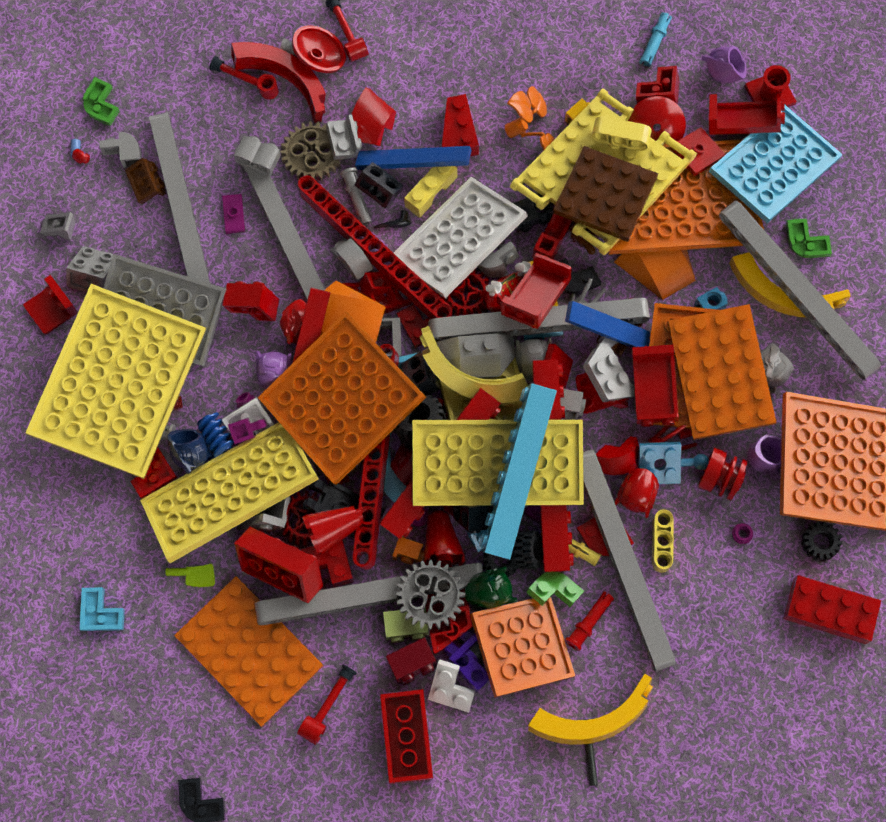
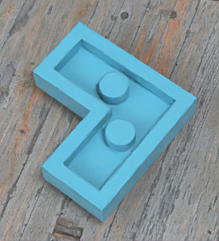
[80,587,125,631]

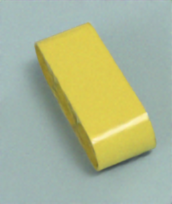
[591,116,652,151]
[652,509,674,573]

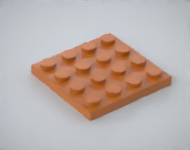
[470,597,575,698]

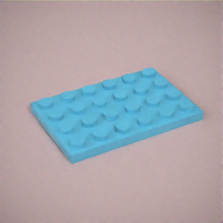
[709,105,842,223]

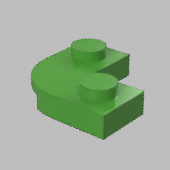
[83,77,120,126]
[786,219,832,258]
[526,571,584,607]

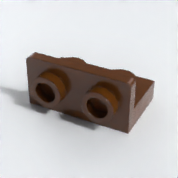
[125,158,166,204]

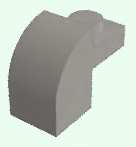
[99,132,142,168]
[330,238,373,280]
[477,241,519,278]

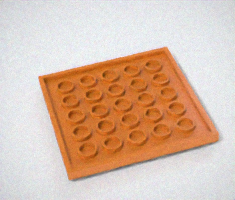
[258,311,426,485]
[780,392,886,531]

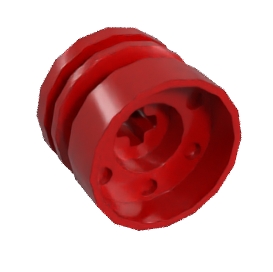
[698,447,748,501]

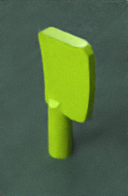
[165,564,216,587]

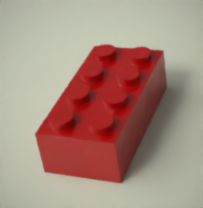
[234,527,323,603]
[783,575,882,644]
[380,689,433,785]

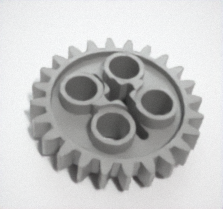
[396,560,465,630]

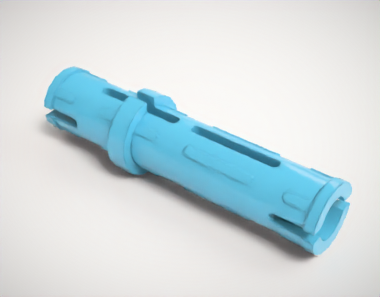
[639,12,672,67]

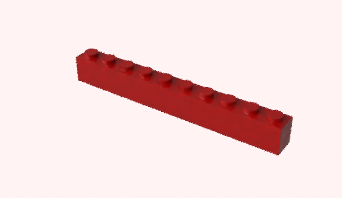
[532,359,574,572]

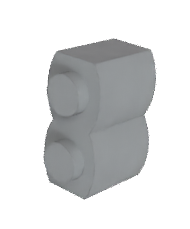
[234,136,281,176]

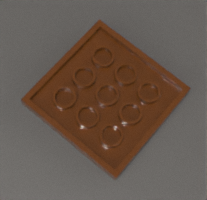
[553,146,659,242]

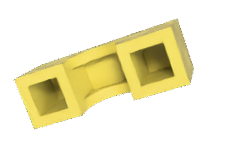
[404,166,458,218]

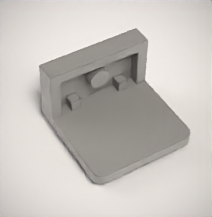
[242,496,291,533]

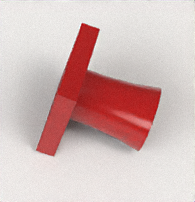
[744,65,797,107]

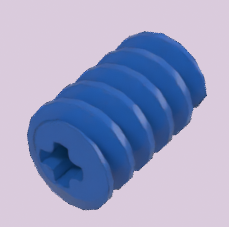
[197,412,234,458]

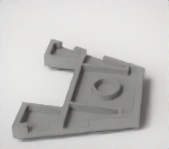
[583,336,635,402]

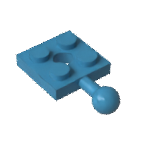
[638,442,709,484]

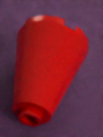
[302,506,364,555]
[423,510,465,568]

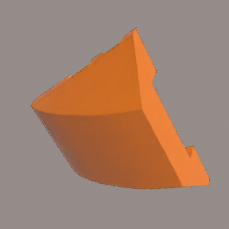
[614,250,696,300]
[320,280,385,343]

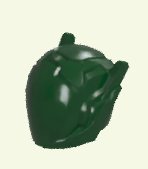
[465,567,518,609]

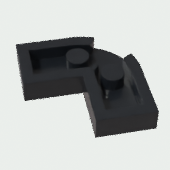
[559,258,601,295]
[178,778,226,822]

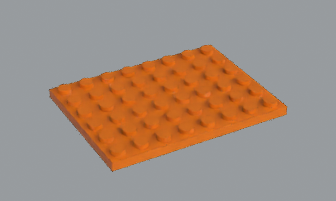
[608,139,764,255]

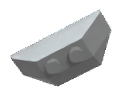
[436,334,516,378]

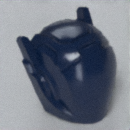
[168,429,214,474]

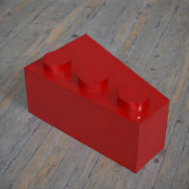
[442,94,479,157]

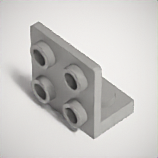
[66,246,113,292]

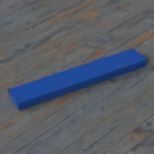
[355,146,472,170]
[565,301,651,348]

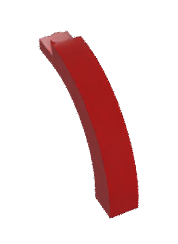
[231,42,326,123]

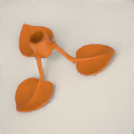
[505,86,555,150]

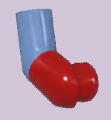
[70,139,90,164]

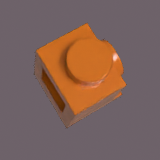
[392,537,424,565]

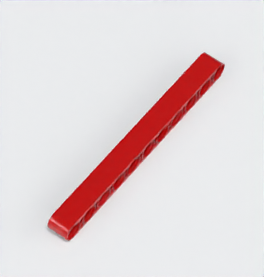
[298,175,452,319]
[353,344,399,570]

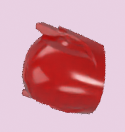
[280,299,307,344]
[614,468,659,518]

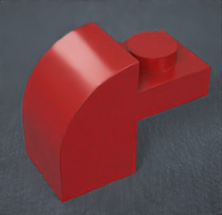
[596,436,639,475]

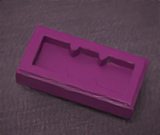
[222,194,246,234]

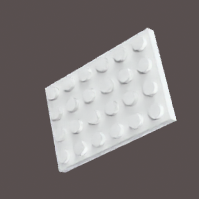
[394,177,527,298]

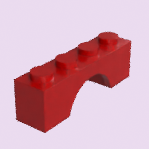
[532,214,573,259]

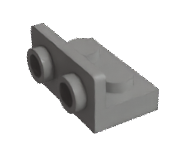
[326,114,362,160]

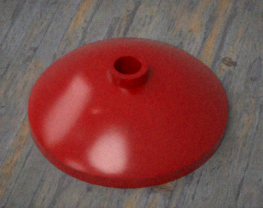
[292,25,346,73]
[628,96,686,144]

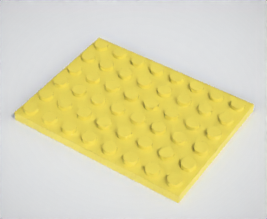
[25,284,206,479]

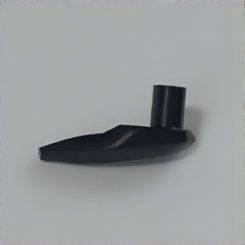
[374,210,411,228]

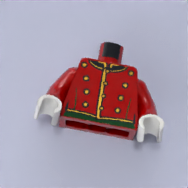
[479,261,531,312]

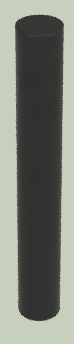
[583,719,598,786]

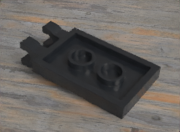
[301,480,385,543]

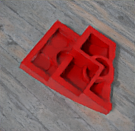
[352,87,396,146]
[342,272,412,314]
[425,588,473,654]

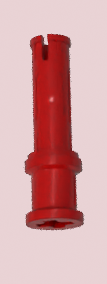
[564,591,614,651]

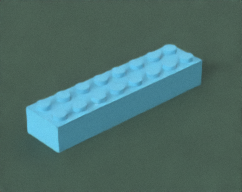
[479,383,557,560]

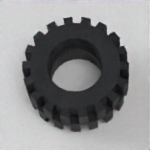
[395,394,447,448]

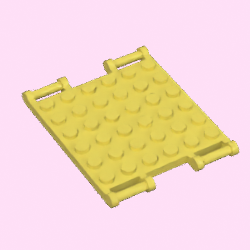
[510,89,697,256]

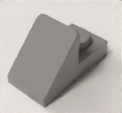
[40,212,76,241]

